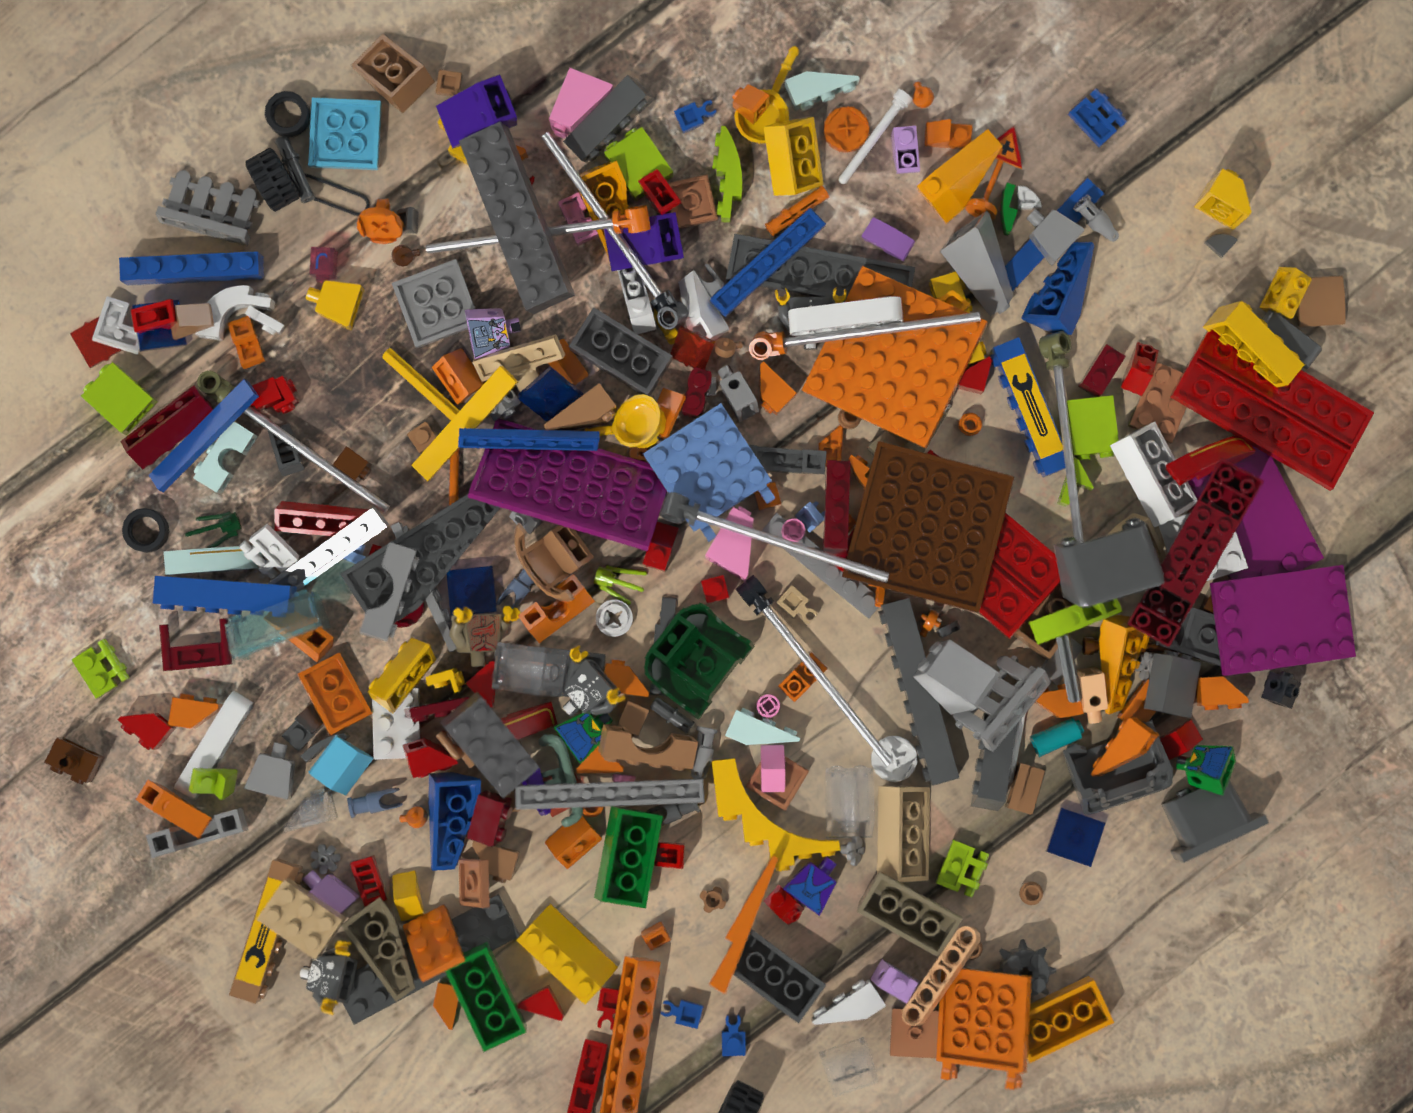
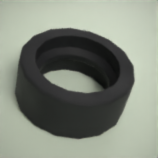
[265,91,311,138]
[122,508,170,553]

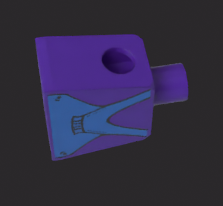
[783,856,837,916]

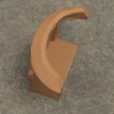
[514,523,594,602]

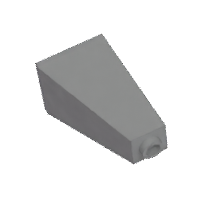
[940,211,1013,316]

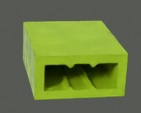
[604,127,674,202]
[81,362,158,436]
[1067,395,1119,461]

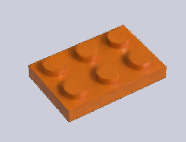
[297,652,372,736]
[403,904,466,982]

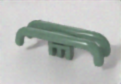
[538,734,583,827]

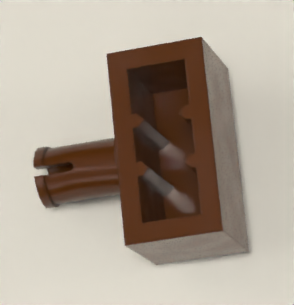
[44,737,104,785]

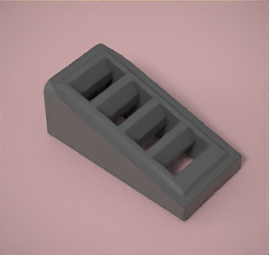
[267,423,305,476]

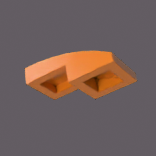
[228,316,265,369]

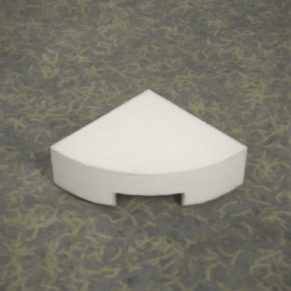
[1017,186,1042,210]

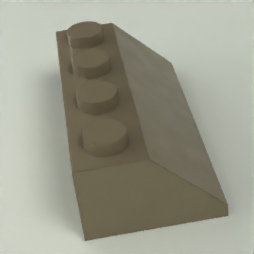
[857,872,963,957]

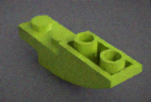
[712,126,742,223]
[1029,598,1123,644]

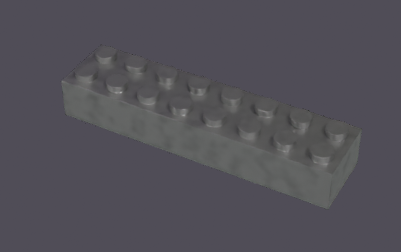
[459,122,575,314]

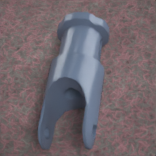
[496,569,533,609]
[347,788,403,818]

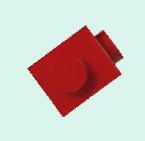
[273,375,299,414]
[763,885,804,925]

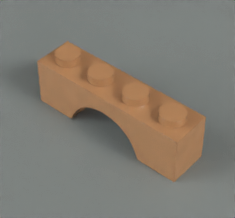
[598,724,698,771]

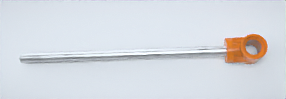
[426,205,651,254]
[749,312,981,360]

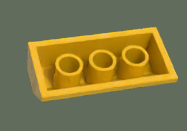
[516,903,618,1005]

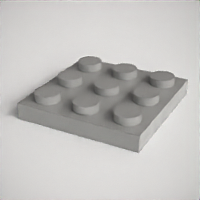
[392,259,475,348]

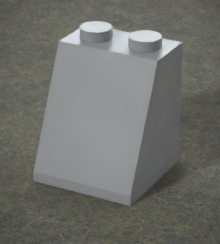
[913,640,1001,715]

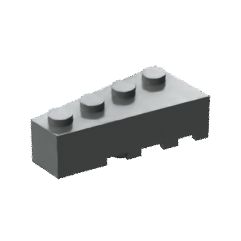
[563,75,655,162]
[971,713,1017,811]

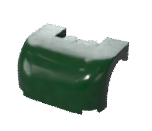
[644,602,755,720]

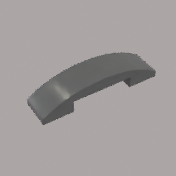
[749,445,827,475]

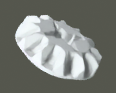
[596,600,633,637]

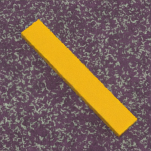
[411,366,519,481]

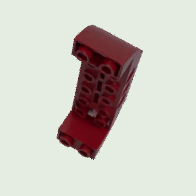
[1127,458,1264,647]

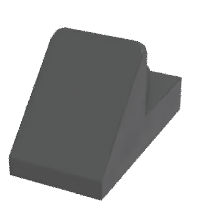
[282,703,324,752]

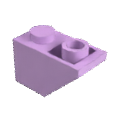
[891,126,920,174]

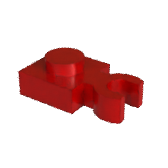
[597,986,619,1030]

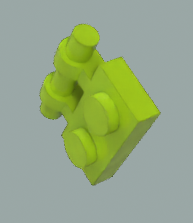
[72,639,130,699]
[935,839,989,898]

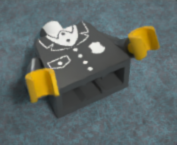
[775,287,847,350]
[563,645,625,716]
[300,940,358,1015]

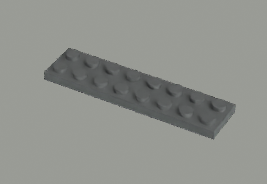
[726,234,915,302]
[343,894,520,1025]

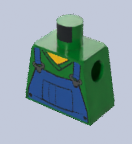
[554,713,613,764]
[1176,745,1236,795]

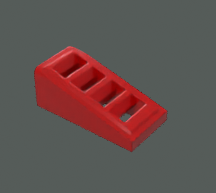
[350,855,387,907]

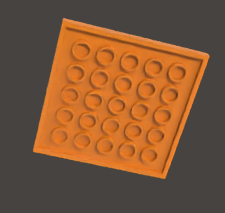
[801,266,988,449]

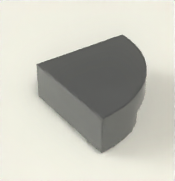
[1204,234,1238,258]
[936,621,961,638]

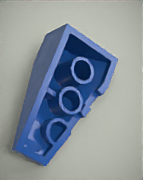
[1022,242,1094,335]
[428,772,481,871]

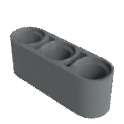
[1262,310,1322,369]

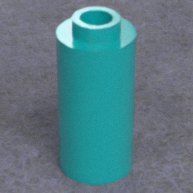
[1029,717,1084,757]

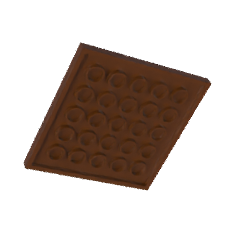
[842,441,1014,613]

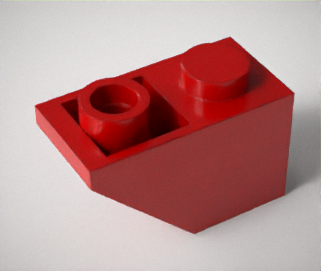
[1121,342,1159,396]
[118,713,176,750]
[402,738,458,778]

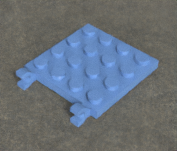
[643,403,775,542]

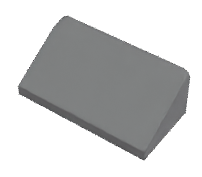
[1041,637,1083,685]

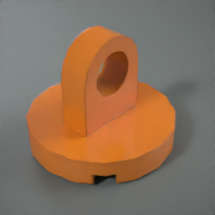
[357,199,403,244]

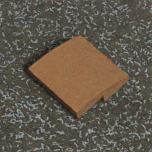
[1297,275,1345,327]

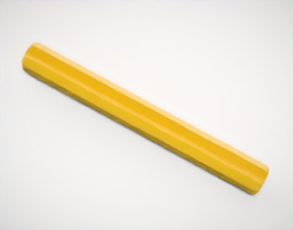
[382,348,460,420]

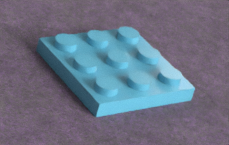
[308,98,382,170]

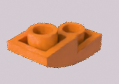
[847,455,870,489]
[778,652,828,702]

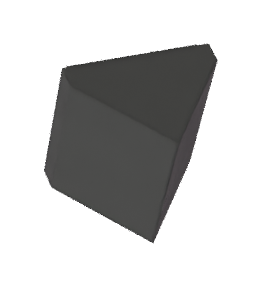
[397,207,418,234]

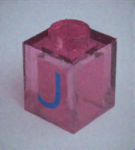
[309,247,338,283]

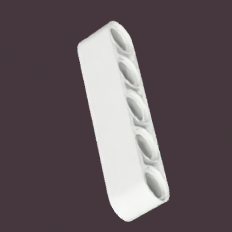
[788,297,903,336]
[174,691,254,801]

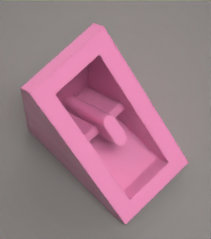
[761,745,785,792]

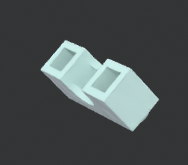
[193,422,258,495]

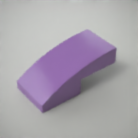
[861,217,915,261]

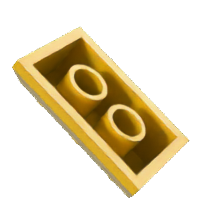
[764,117,824,196]
[1194,168,1252,230]
[368,637,436,714]

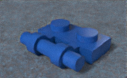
[1068,88,1128,147]

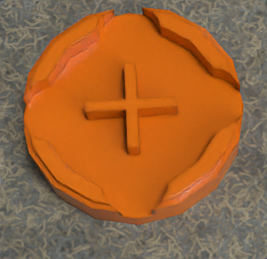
[823,106,869,153]

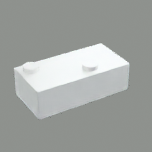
[1110,421,1198,528]

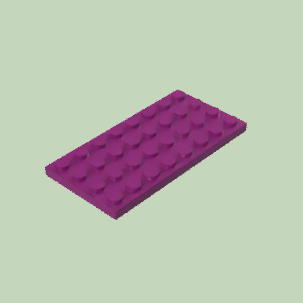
[468,419,667,551]

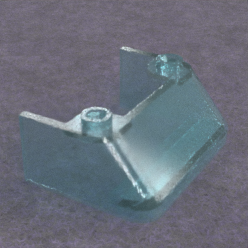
[225,589,332,661]

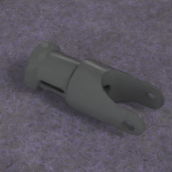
[646,803,701,826]

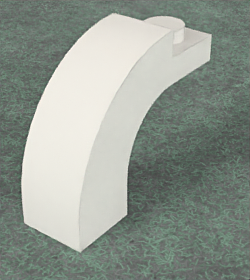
[195,285,275,341]

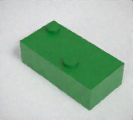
[445,942,527,1052]

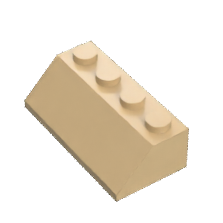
[877,786,930,882]

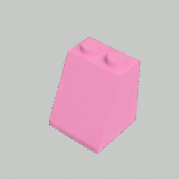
[549,68,613,139]
[705,506,753,581]

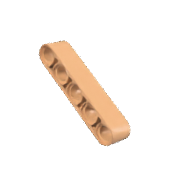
[902,926,981,1026]

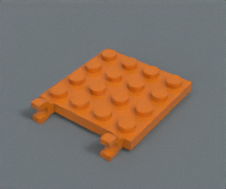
[936,968,1031,1090]

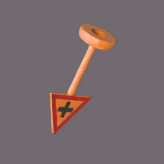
[965,126,1022,220]

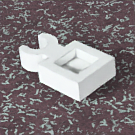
[245,306,285,336]

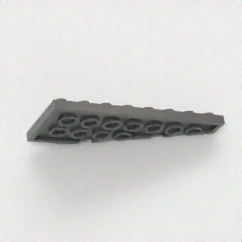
[340,494,501,624]

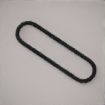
[305,174,370,216]

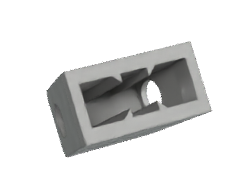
[1026,209,1085,266]
[718,365,759,423]
[244,742,295,799]

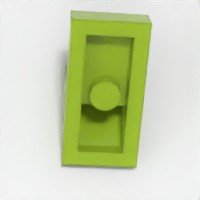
[1057,458,1094,507]
[189,768,238,800]

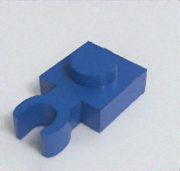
[674,100,716,134]
[660,999,703,1029]
[722,1014,746,1056]

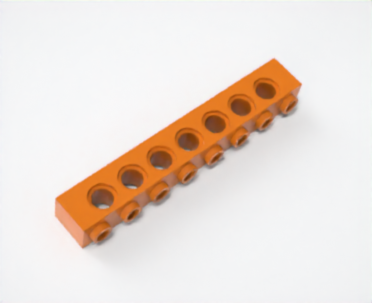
[600,956,661,1113]

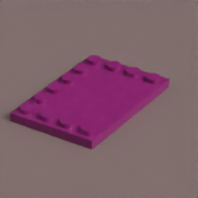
[1188,446,1324,580]
[1210,565,1356,676]

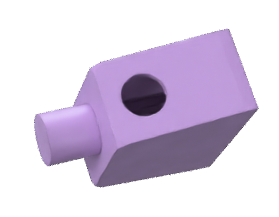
[302,870,360,914]

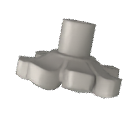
[1135,652,1153,681]
[840,836,865,866]
[311,844,341,874]

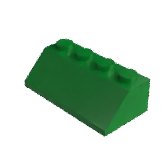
[594,806,663,909]

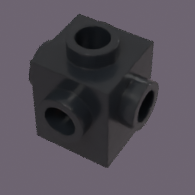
[1261,670,1301,709]

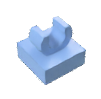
[795,501,825,533]
[343,544,366,564]

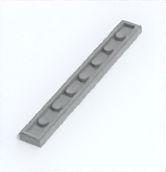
[515,779,704,810]

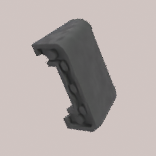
[1054,518,1165,607]
[1063,721,1173,815]

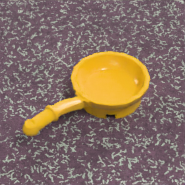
[734,46,799,144]
[583,394,666,448]

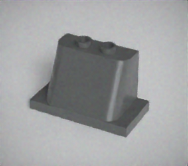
[1161,780,1269,863]

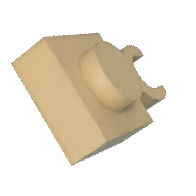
[776,585,817,624]

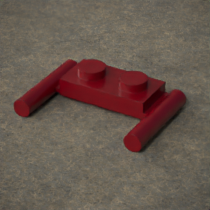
[159,618,233,671]

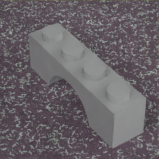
[360,542,419,642]
[146,808,248,858]

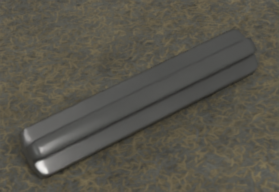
[1056,634,1082,703]

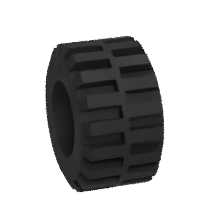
[245,148,300,212]
[718,1080,764,1113]

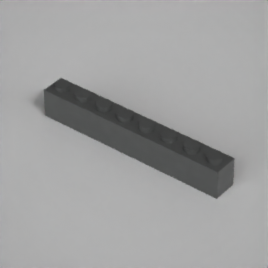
[878,598,959,786]

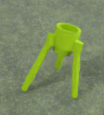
[594,565,647,605]

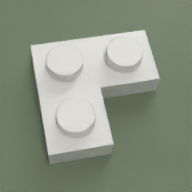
[92,296,145,355]

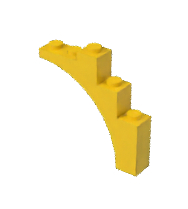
[712,758,840,871]

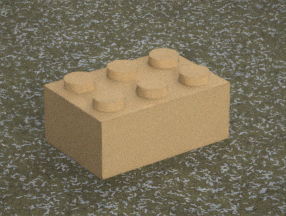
[257,878,346,960]

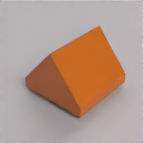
[641,921,671,950]

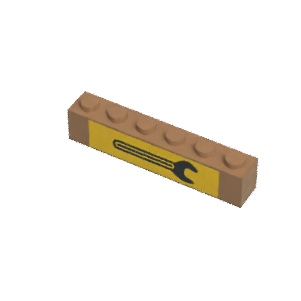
[229,858,305,1004]

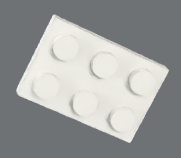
[372,688,421,760]

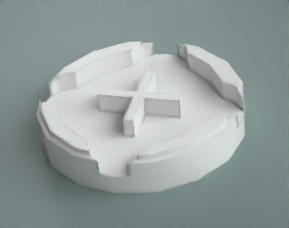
[871,736,917,782]

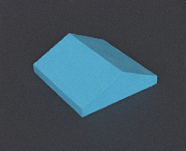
[308,735,374,795]

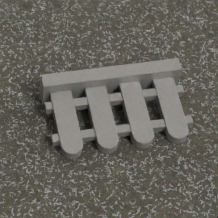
[156,170,260,246]
[953,655,1051,752]

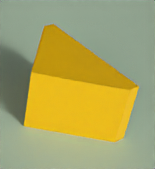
[392,870,424,921]

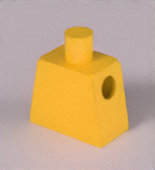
[306,280,365,331]

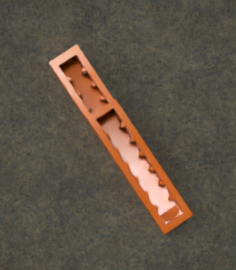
[709,856,778,994]

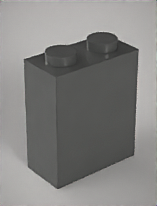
[1144,650,1201,718]

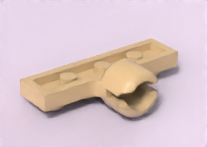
[472,335,565,393]

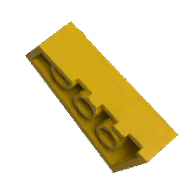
[1203,301,1305,387]

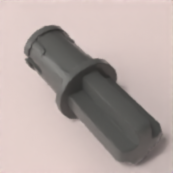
[650,697,695,734]

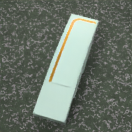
[164,545,263,575]

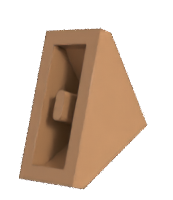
[171,303,214,340]

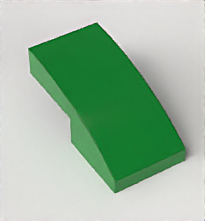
[1000,183,1018,236]

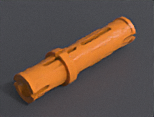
[765,186,829,236]

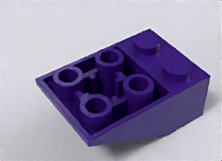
[436,75,517,149]
[604,212,684,272]

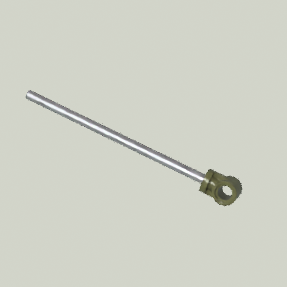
[1039,331,1084,542]
[197,371,390,513]

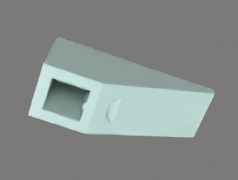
[785,71,859,111]
[725,708,800,745]

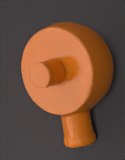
[913,81,934,108]
[919,609,941,637]
[399,806,428,828]

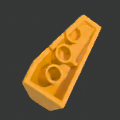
[917,129,1003,224]
[577,161,628,258]
[1099,615,1150,715]

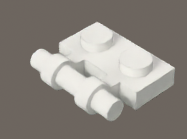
[239,523,299,579]

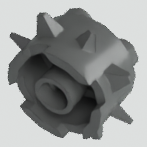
[992,939,1056,997]

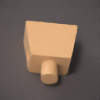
[1077,667,1108,723]

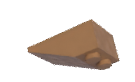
[351,34,435,114]
[543,383,618,431]

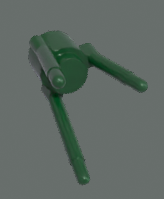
[185,511,242,548]

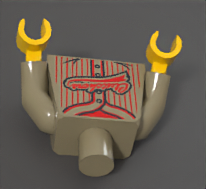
[449,606,521,667]

